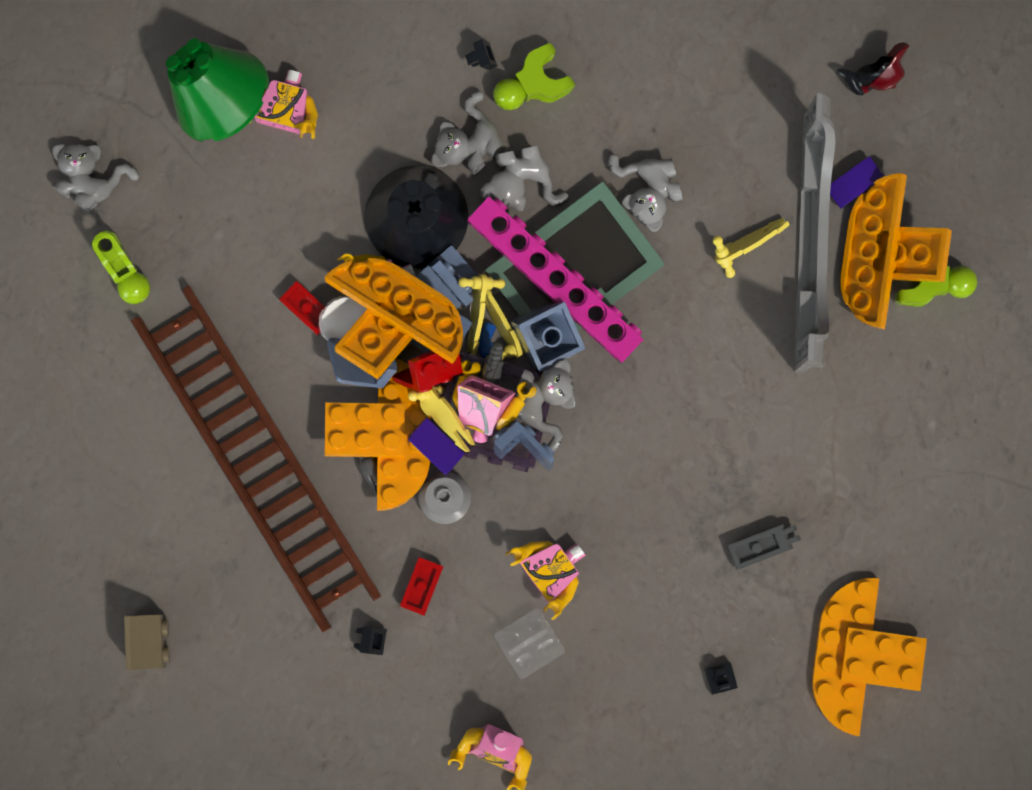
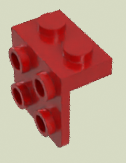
[392,350,463,393]

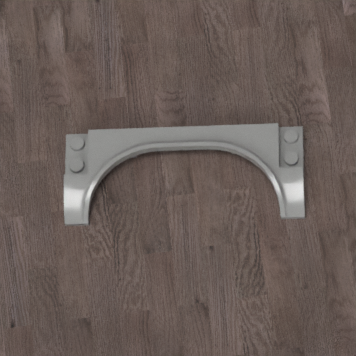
[794,93,836,372]

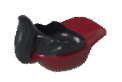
[837,42,910,96]

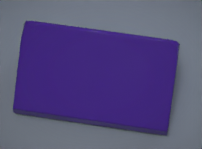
[408,417,465,475]

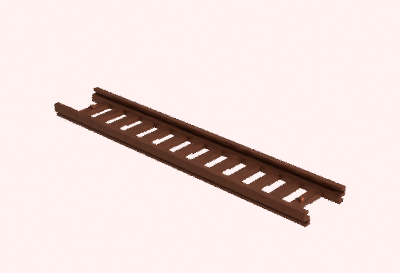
[131,285,381,633]

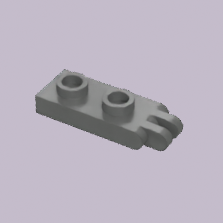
[727,524,801,570]

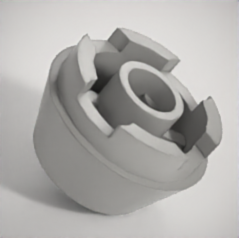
[419,472,471,524]

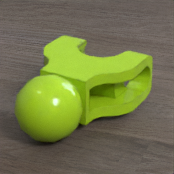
[493,43,576,111]
[92,230,151,304]
[895,265,978,307]

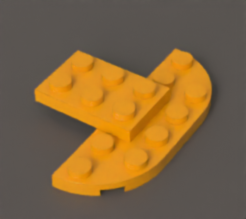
[840,173,952,329]
[325,258,463,380]
[325,358,431,511]
[812,578,927,736]

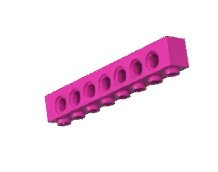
[467,197,644,364]

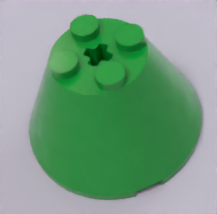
[165,38,269,142]

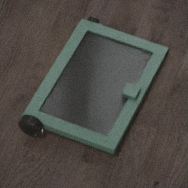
[480,181,665,330]

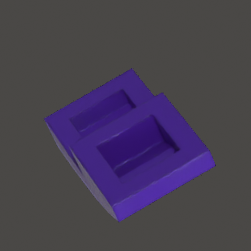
[830,156,884,209]

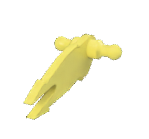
[713,218,789,278]
[458,274,505,355]
[485,290,524,361]
[408,385,475,452]

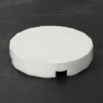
[319,296,367,341]

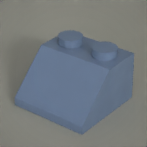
[510,301,586,372]

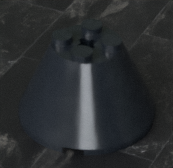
[365,166,468,268]

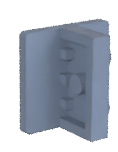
[415,246,478,309]

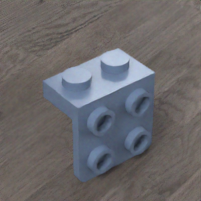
[327,338,397,388]
[494,421,554,471]

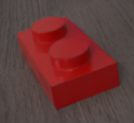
[279,281,325,336]
[400,557,444,616]

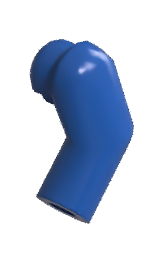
[478,322,497,360]

